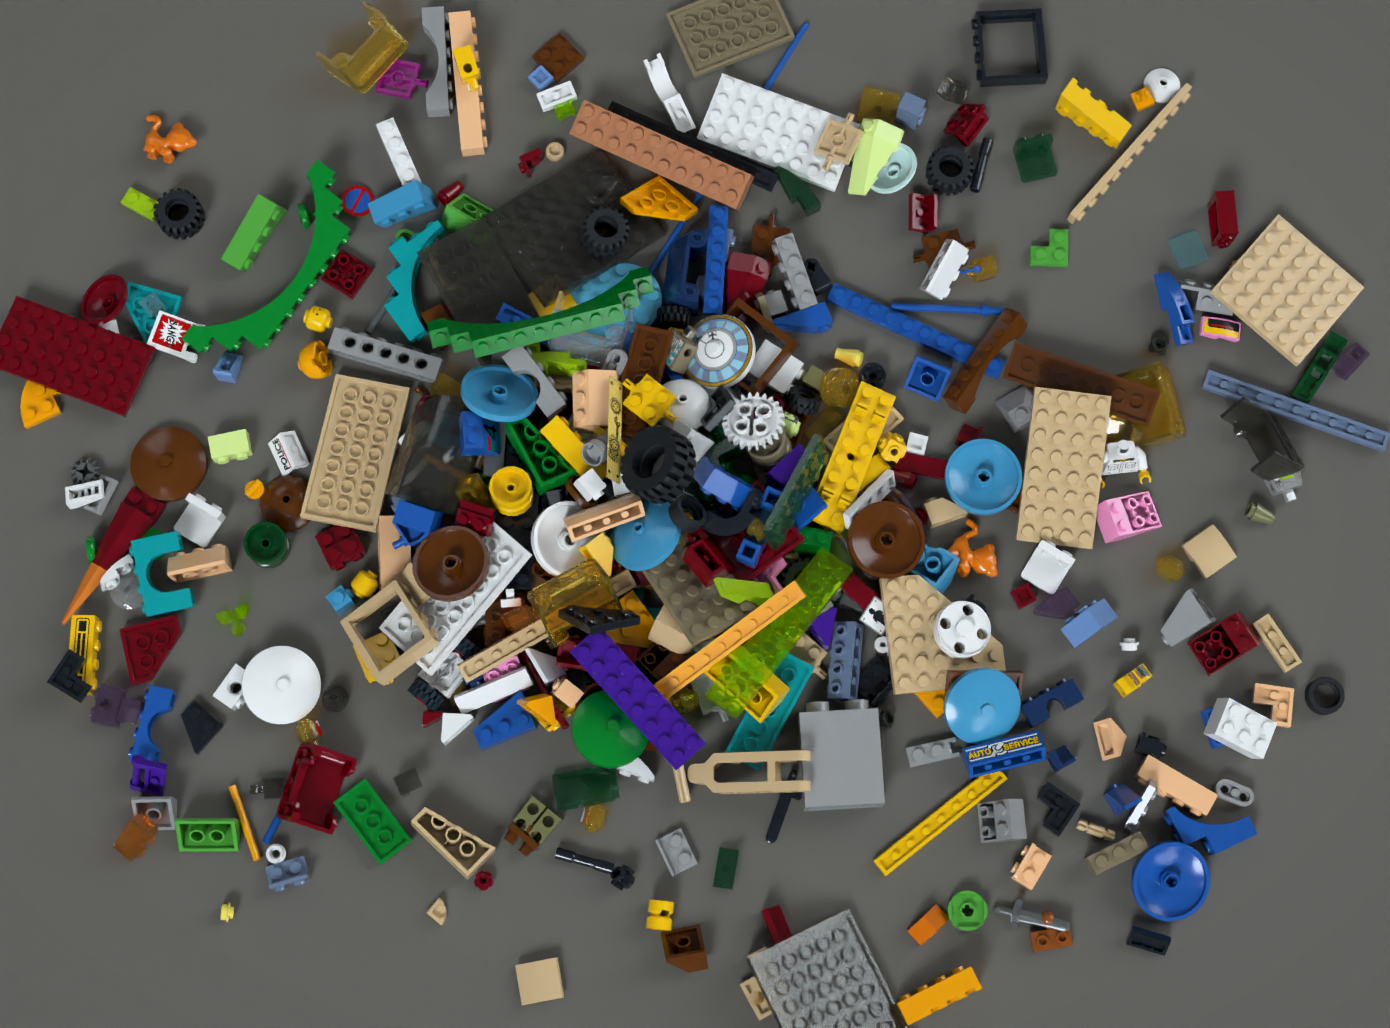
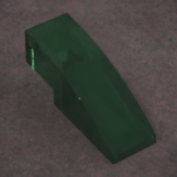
[775,165,821,217]

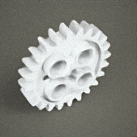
[722,392,785,451]

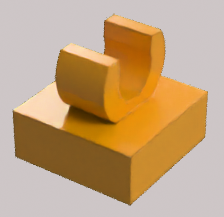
[1130,86,1155,112]

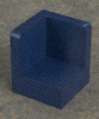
[1046,745,1078,773]

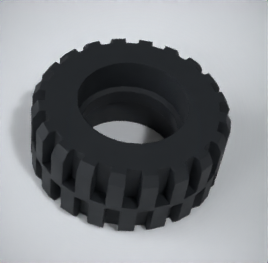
[620,425,696,504]

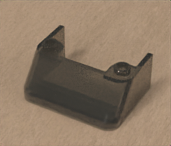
[1220,397,1304,481]

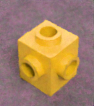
[877,431,907,463]

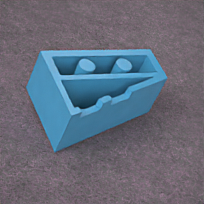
[368,180,438,228]

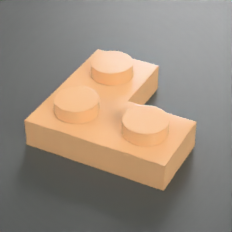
[1252,683,1294,728]

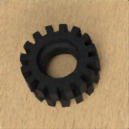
[656,305,691,329]
[785,385,823,416]

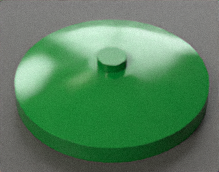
[571,690,648,768]

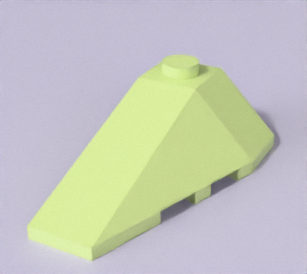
[848,118,904,196]

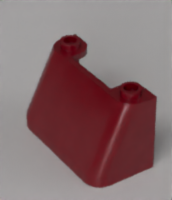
[277,743,357,835]

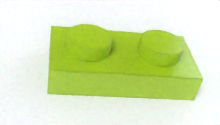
[120,187,158,222]

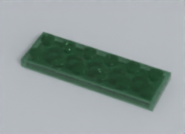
[762,433,829,551]

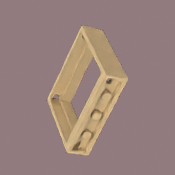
[340,580,440,686]

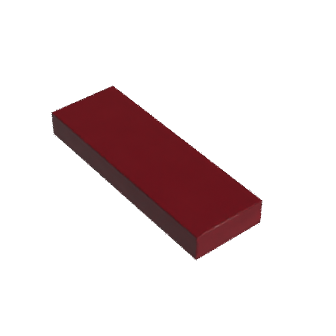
[894,452,948,481]

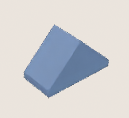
[213,352,243,384]

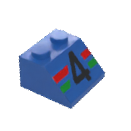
[459,411,500,456]

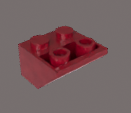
[682,538,737,588]

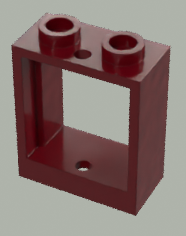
[1207,190,1239,249]

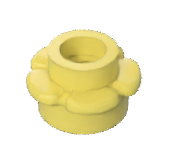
[220,902,234,922]

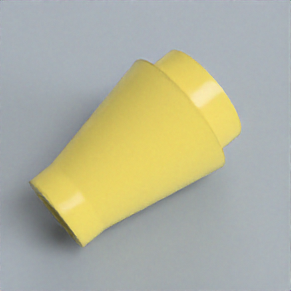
[834,348,864,368]

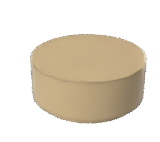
[546,142,564,162]

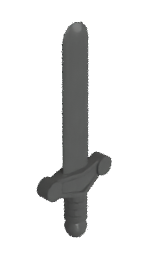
[993,899,1070,932]

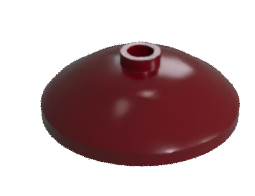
[80,274,128,326]

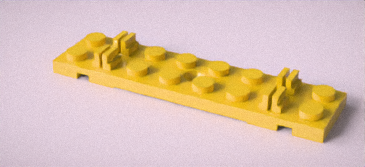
[812,381,896,533]

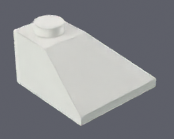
[525,648,568,689]

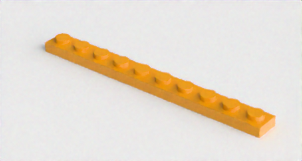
[654,580,806,700]

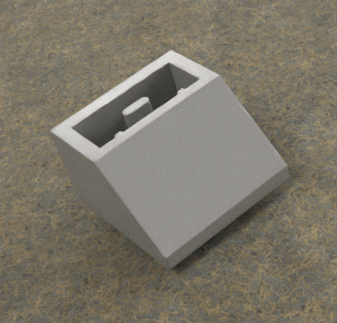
[977,799,1027,843]

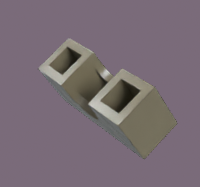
[1084,831,1149,877]

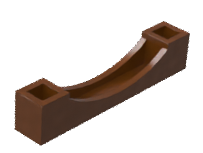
[943,307,1028,414]

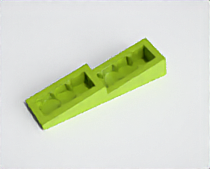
[713,577,774,606]

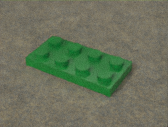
[333,779,413,866]

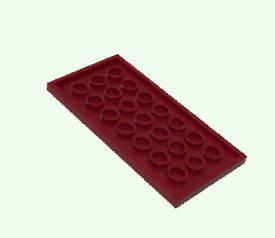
[0,296,156,417]

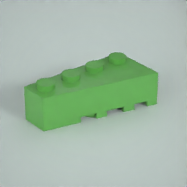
[221,194,288,272]

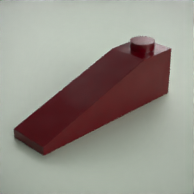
[725,252,772,326]

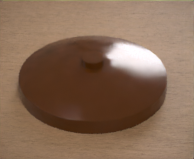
[130,426,208,502]
[847,501,925,579]
[412,526,490,602]

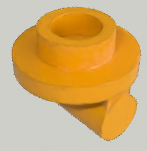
[244,479,264,499]

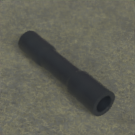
[969,138,994,193]
[555,847,615,875]

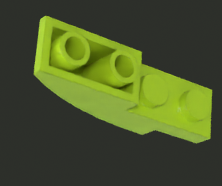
[526,351,588,378]

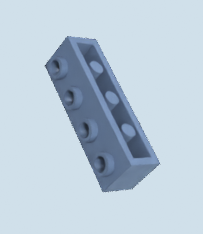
[826,621,864,702]

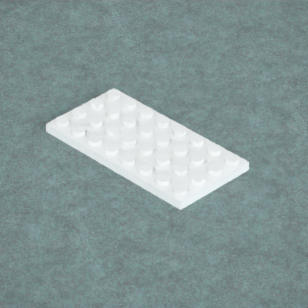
[697,73,860,192]
[379,522,532,676]

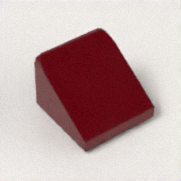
[422,711,443,728]

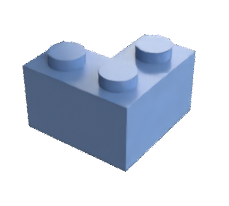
[1061,599,1118,648]

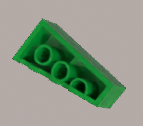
[505,417,576,496]

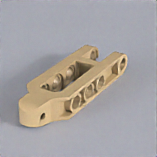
[687,750,811,794]

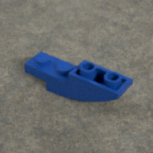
[1154,272,1195,346]

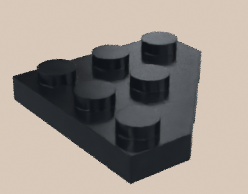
[558,605,640,635]

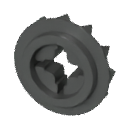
[70,457,102,485]

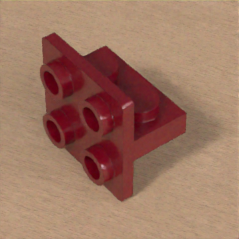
[943,104,989,147]

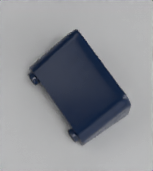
[662,229,708,316]

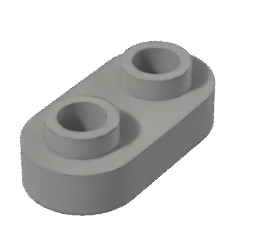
[601,349,628,381]
[1214,779,1254,807]

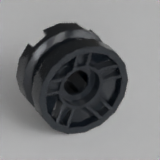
[859,362,886,389]

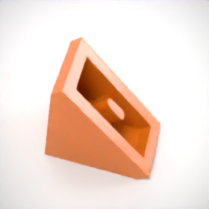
[907,904,949,946]

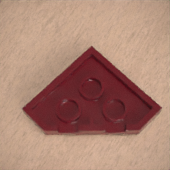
[119,614,182,686]

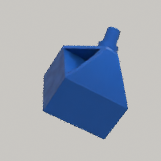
[392,500,445,550]

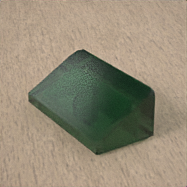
[713,847,739,890]

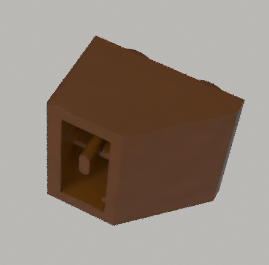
[636,642,690,682]

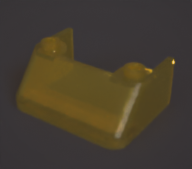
[316,1,408,93]

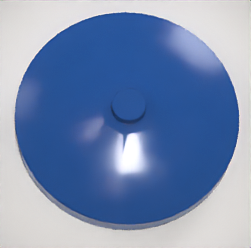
[1131,841,1210,921]

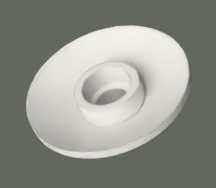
[1143,68,1180,103]

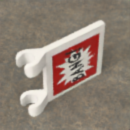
[147,310,205,363]

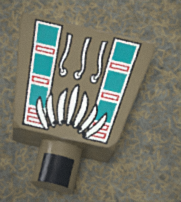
[666,325,697,374]

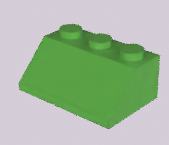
[440,193,510,250]

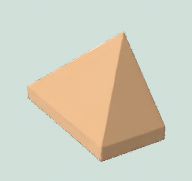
[1093,718,1127,761]

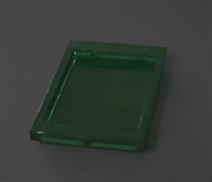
[552,766,620,811]

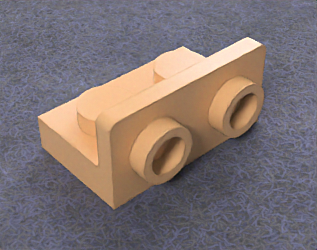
[1010,843,1052,890]

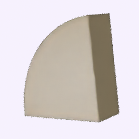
[426,898,447,926]

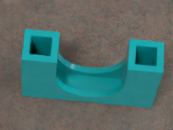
[129,531,196,617]

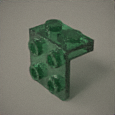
[1013,133,1058,183]

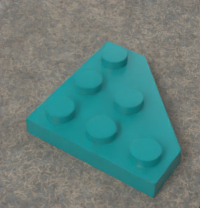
[125,282,183,344]

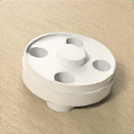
[932,601,991,658]

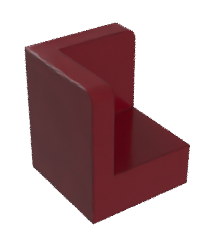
[955,424,983,446]

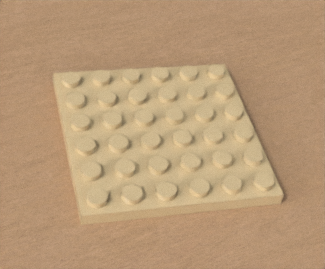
[1210,214,1364,367]

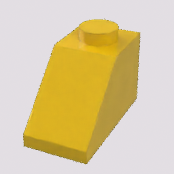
[578,532,614,579]

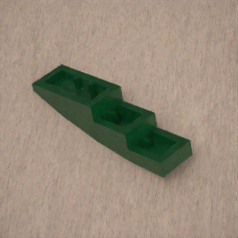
[1291,331,1348,404]

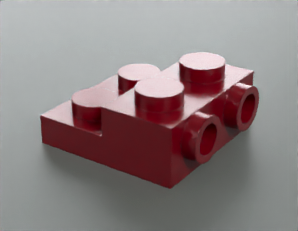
[315,525,367,571]

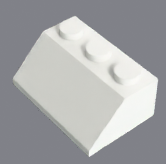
[919,239,969,300]

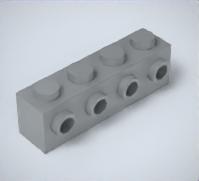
[771,233,818,311]

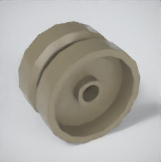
[745,427,792,470]

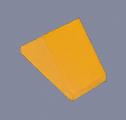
[517,693,556,726]

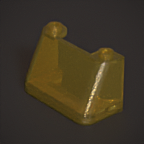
[1116,361,1186,448]
[527,559,623,648]

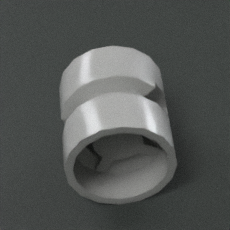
[581,433,608,466]

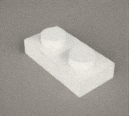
[536,81,577,112]

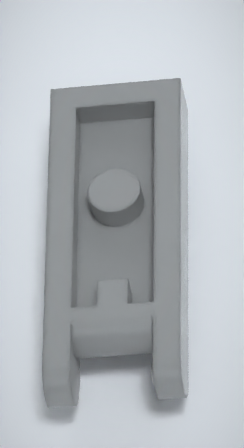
[905,737,961,768]

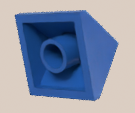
[903,355,952,402]

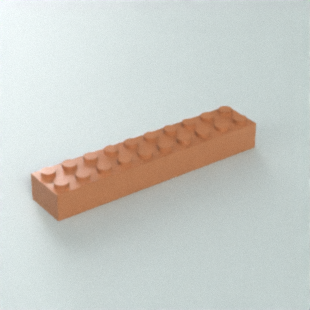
[569,100,754,211]

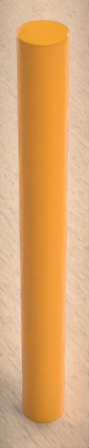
[228,785,261,861]

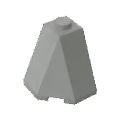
[1161,589,1217,647]

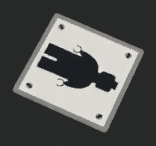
[859,596,885,636]

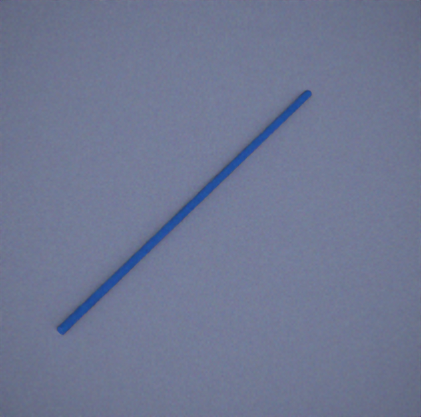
[649,22,809,275]

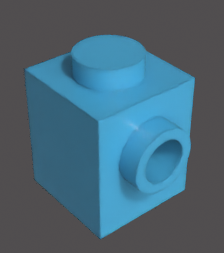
[325,585,355,616]

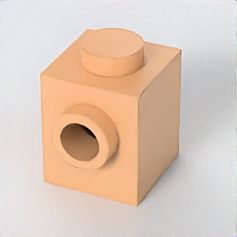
[550,677,584,708]

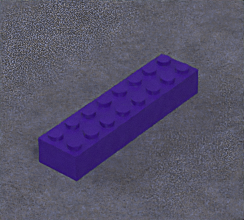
[570,632,706,770]

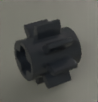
[611,864,635,891]

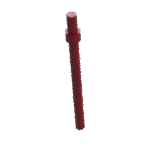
[507,631,569,730]

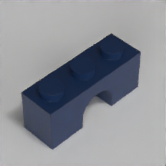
[1020,678,1084,729]

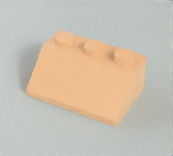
[572,369,617,434]
[167,544,233,583]

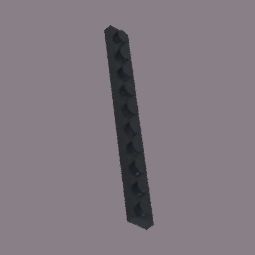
[608,101,779,193]

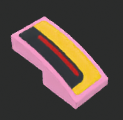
[1199,316,1241,342]

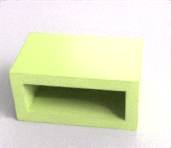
[208,429,253,464]

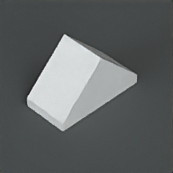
[441,713,475,746]

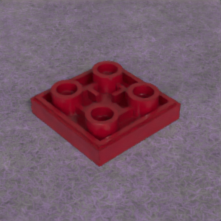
[321,249,374,300]

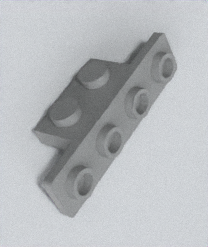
[1179,279,1233,316]

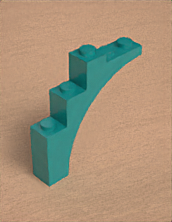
[384,220,445,344]

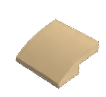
[1181,524,1237,578]
[515,957,564,1005]

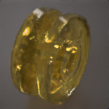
[820,367,859,408]

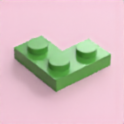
[1030,229,1068,267]

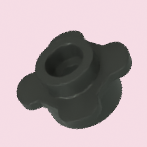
[1148,335,1169,356]
[878,708,894,729]

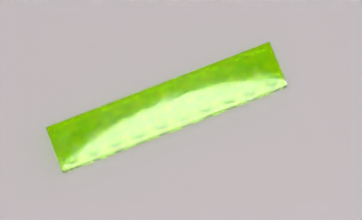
[705,547,853,720]

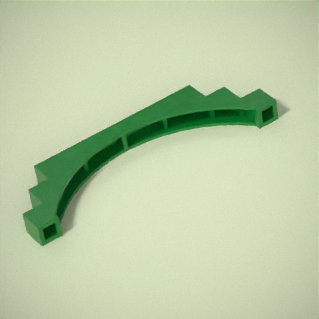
[182,160,351,355]
[427,266,654,358]

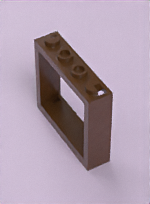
[725,297,799,397]

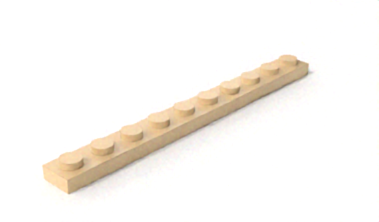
[1067,83,1192,224]
[457,569,637,683]

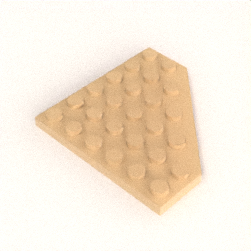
[879,575,1006,695]

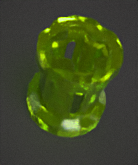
[553,100,576,122]

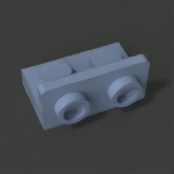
[265,856,310,893]

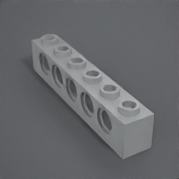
[327,327,444,385]

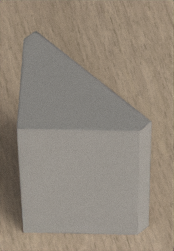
[131,797,177,830]

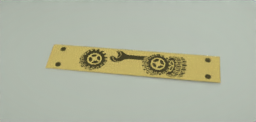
[607,375,623,485]

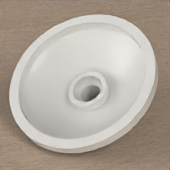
[659,379,711,430]

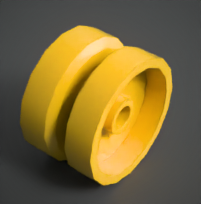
[489,466,534,516]

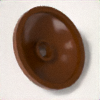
[260,475,311,531]

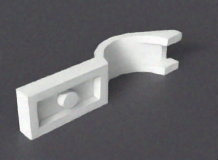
[643,53,696,133]

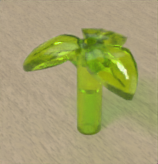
[215,603,249,636]

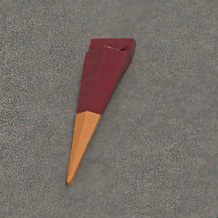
[62,486,166,625]

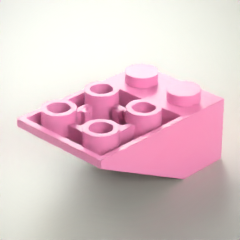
[1096,491,1162,543]

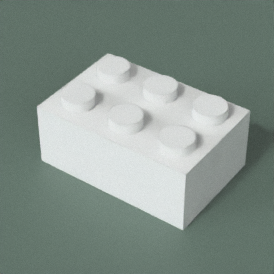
[1203,698,1277,759]

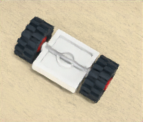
[407,637,482,711]

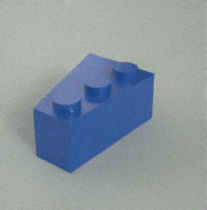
[693,456,756,512]
[473,690,537,751]

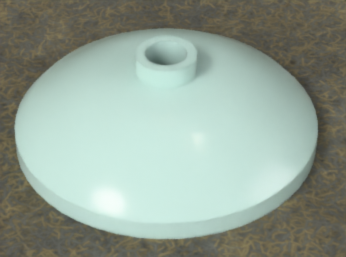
[871,143,917,194]

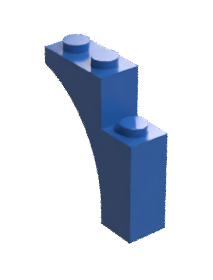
[1163,807,1258,855]

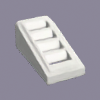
[65,479,105,509]

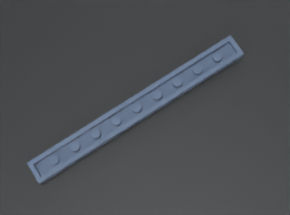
[1201,369,1390,452]

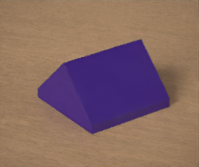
[808,607,837,652]

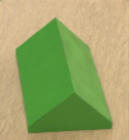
[175,818,240,852]

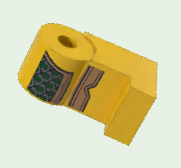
[1113,663,1153,698]

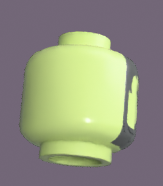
[782,411,801,439]

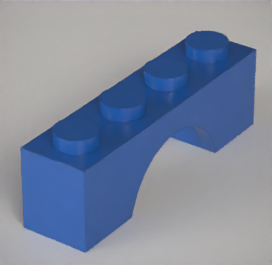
[736,486,786,569]
[128,685,177,762]

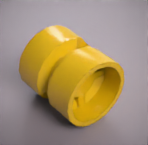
[646,900,674,931]

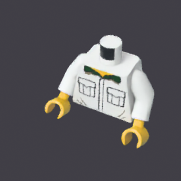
[1100,440,1151,489]

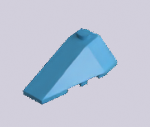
[906,544,960,594]

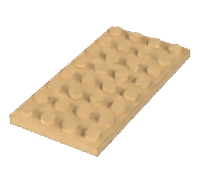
[300,374,411,533]
[1015,387,1112,549]

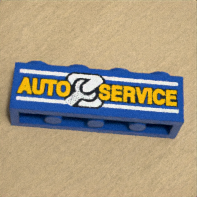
[962,730,1046,778]

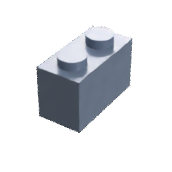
[895,92,927,130]

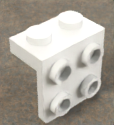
[174,493,226,548]
[1021,540,1076,595]

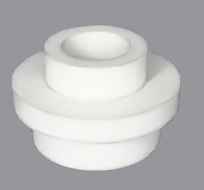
[1119,638,1139,651]
[266,844,286,864]

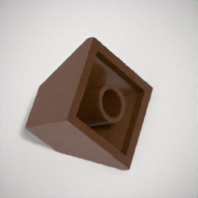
[661,924,709,973]

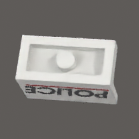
[268,430,310,476]

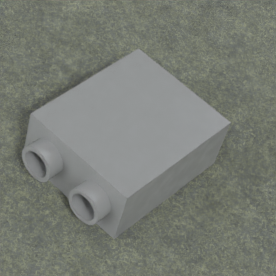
[797,699,885,811]

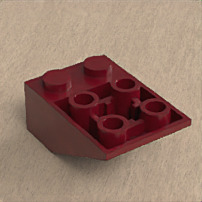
[1187,611,1262,676]

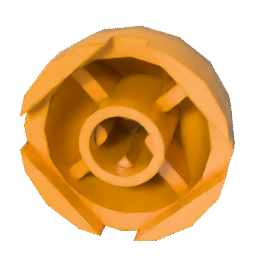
[297,341,333,379]

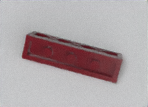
[761,904,810,987]

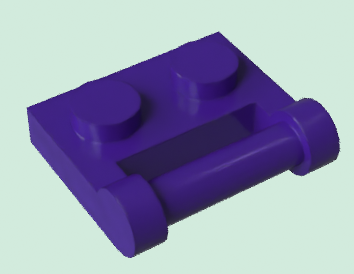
[130,755,168,797]

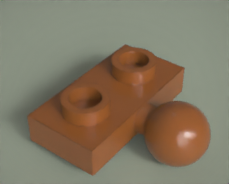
[1029,911,1073,952]

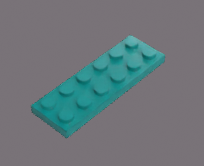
[725,649,815,771]

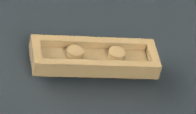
[1251,614,1302,674]

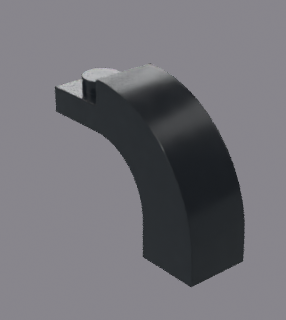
[700,489,763,536]

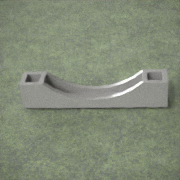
[422,6,453,117]

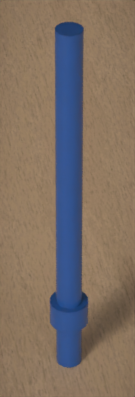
[891,302,1004,316]

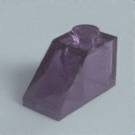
[1331,342,1370,381]
[1033,586,1081,619]

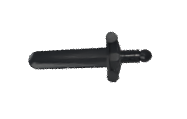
[766,770,802,844]

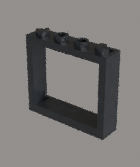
[971,8,1048,87]

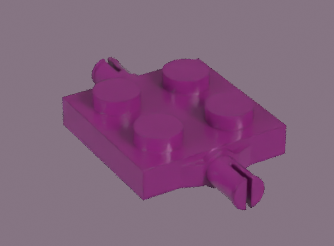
[368,57,429,100]

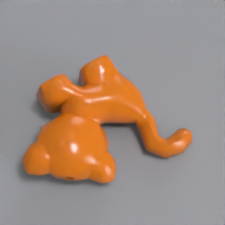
[143,114,197,164]
[947,518,998,578]

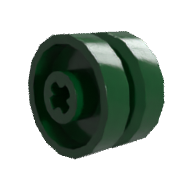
[244,522,290,568]

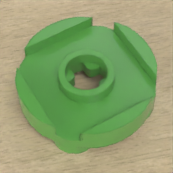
[947,890,988,931]

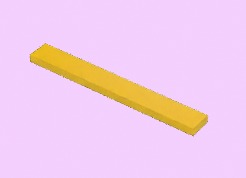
[873,771,1008,876]

